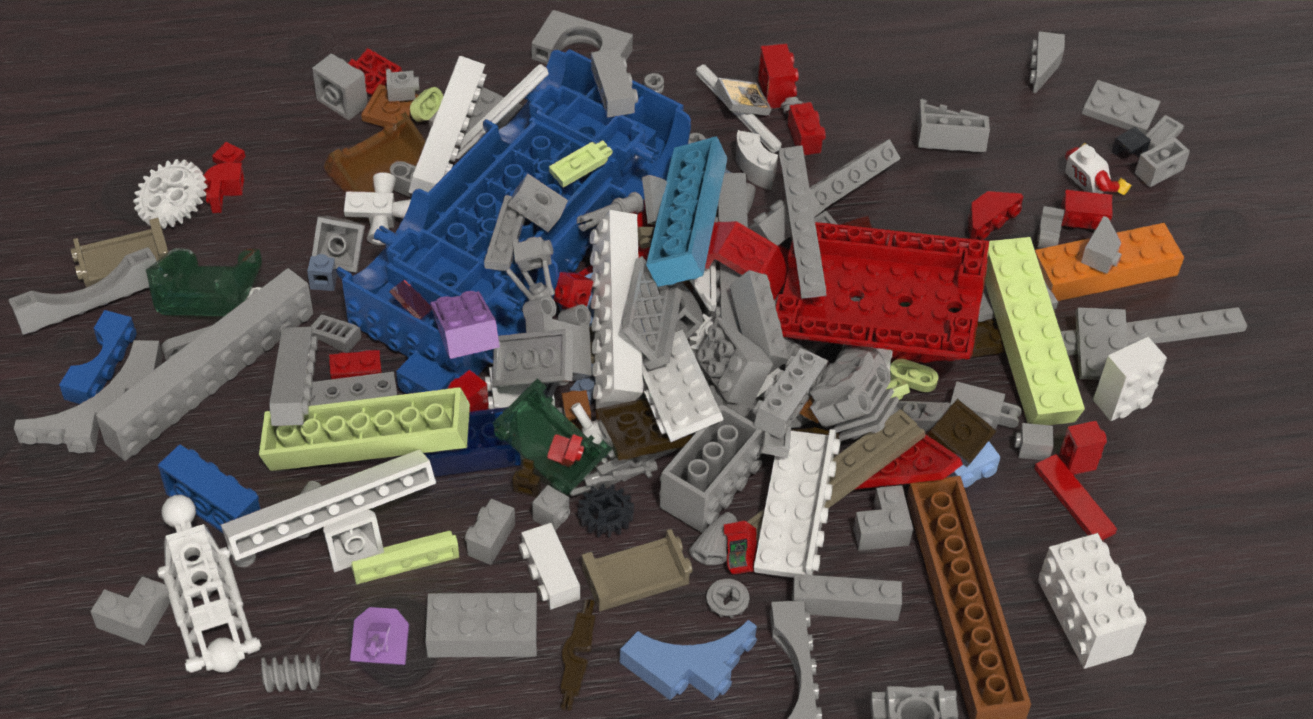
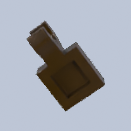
[512,458,541,498]

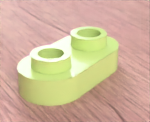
[410,87,443,122]
[890,359,938,392]

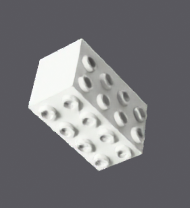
[1038,533,1146,669]

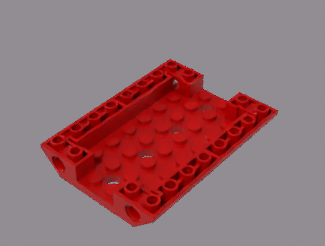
[776,222,990,359]

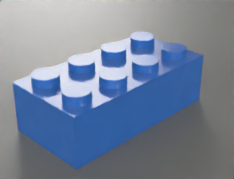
[158,445,261,533]

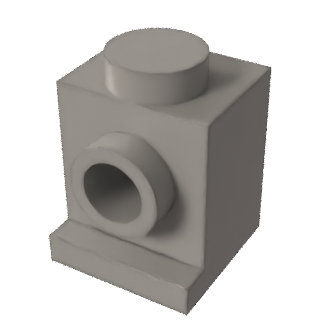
[386,69,419,101]
[513,237,553,272]

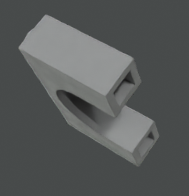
[531,10,633,64]

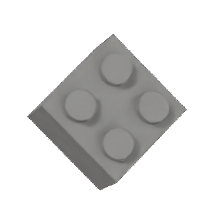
[312,53,368,120]

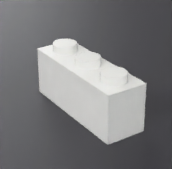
[519,523,580,610]

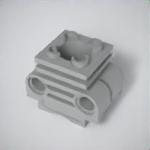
[810,351,899,441]
[870,686,958,719]

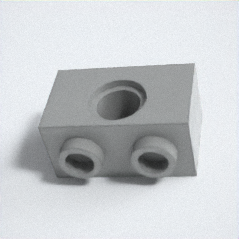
[1135,137,1190,187]
[508,174,568,232]

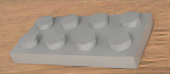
[493,329,573,387]

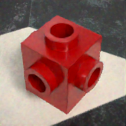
[553,272,593,309]

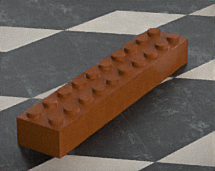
[906,476,1031,719]

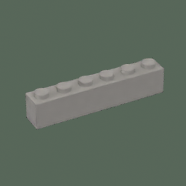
[269,327,318,426]

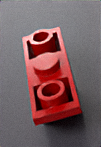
[968,191,1024,240]

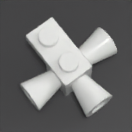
[344,173,411,245]

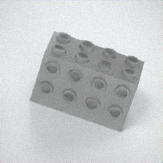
[659,404,764,533]

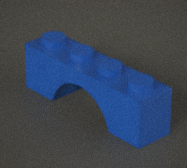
[59,310,136,404]

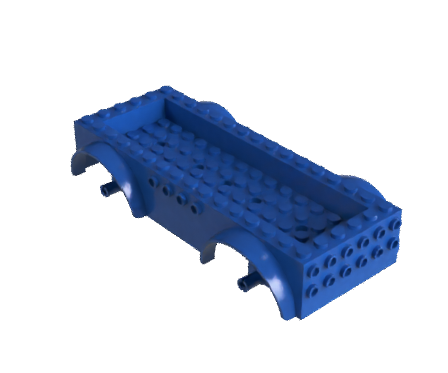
[336,49,691,379]

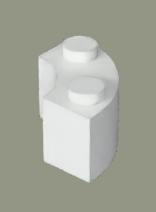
[735,130,778,190]

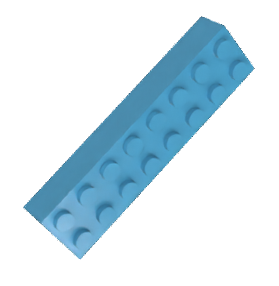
[646,136,727,287]

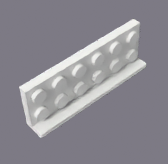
[641,329,724,442]
[754,429,840,578]

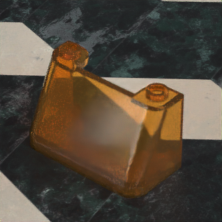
[323,112,426,192]

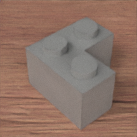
[853,485,913,551]
[90,577,170,645]

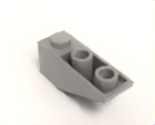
[1030,32,1065,93]
[888,401,951,438]

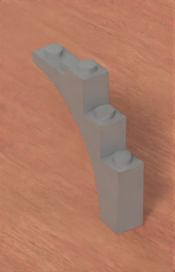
[14,340,163,453]

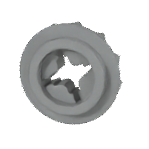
[707,579,749,619]

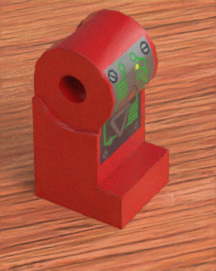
[724,521,757,575]

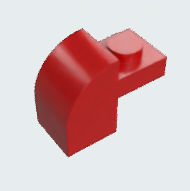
[203,163,245,213]

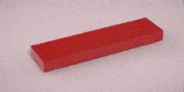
[1034,454,1117,540]

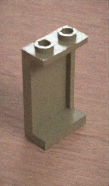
[71,218,172,288]
[582,529,692,612]

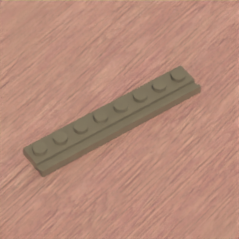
[747,409,925,547]

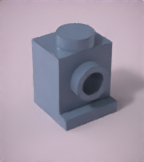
[307,254,337,291]

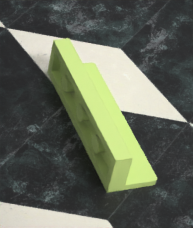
[351,531,459,584]

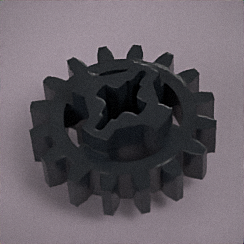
[578,484,634,538]

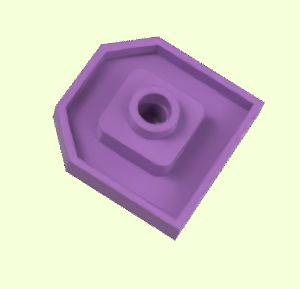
[350,607,409,665]

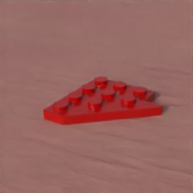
[855,434,963,489]

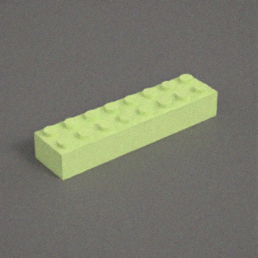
[985,237,1085,425]
[259,387,470,471]

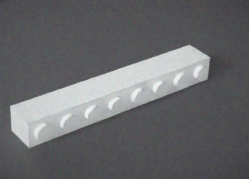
[409,56,486,194]
[221,449,436,560]

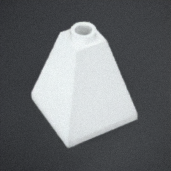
[324,509,384,572]

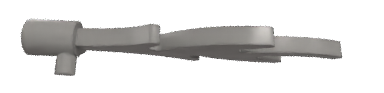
[569,461,658,496]

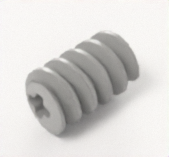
[261,654,320,693]

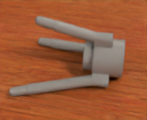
[506,260,555,301]

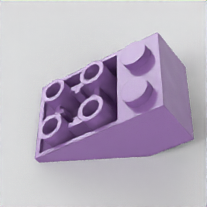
[430,291,500,359]

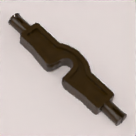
[561,599,595,711]

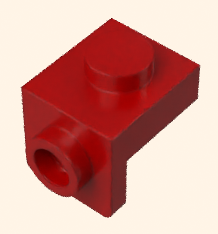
[547,434,584,467]

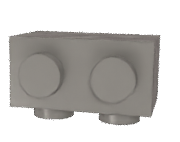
[465,499,515,565]

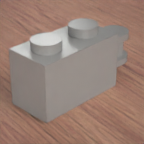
[950,382,1022,430]

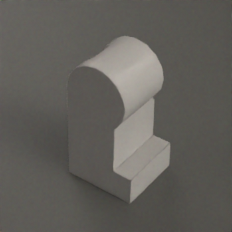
[1037,206,1064,249]

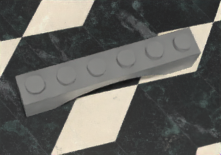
[8,247,163,334]
[770,601,822,719]

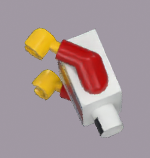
[1065,143,1132,195]

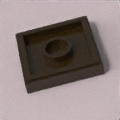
[927,398,996,467]

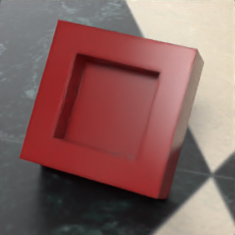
[212,142,246,164]

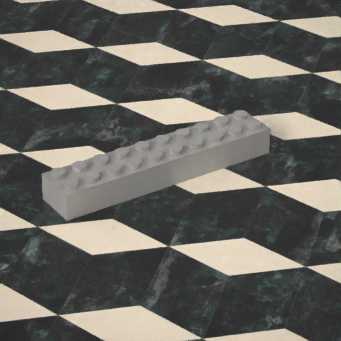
[96,268,313,461]

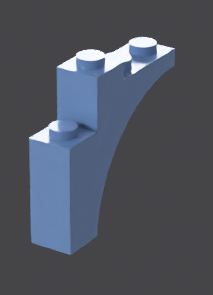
[620,620,757,700]

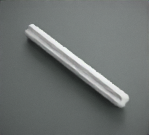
[455,64,548,159]
[696,65,782,153]

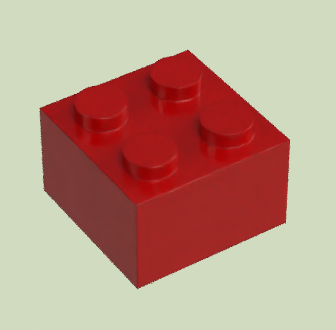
[758,44,799,109]

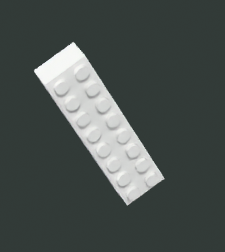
[590,210,643,409]

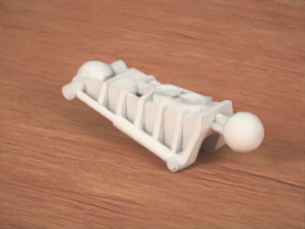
[157,495,261,673]

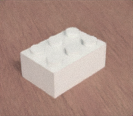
[1093,337,1167,421]

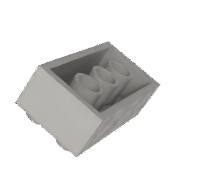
[426,593,537,657]

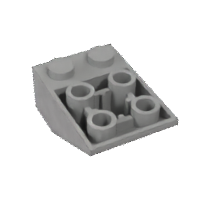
[696,317,773,405]

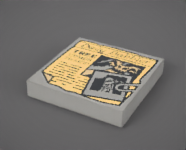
[716,78,772,116]

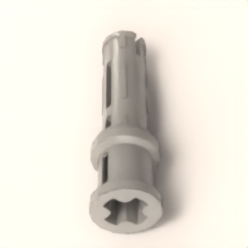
[577,192,644,231]

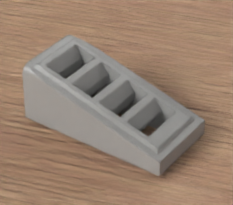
[310,314,361,353]

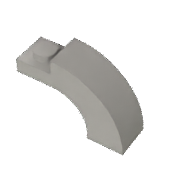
[643,271,703,339]

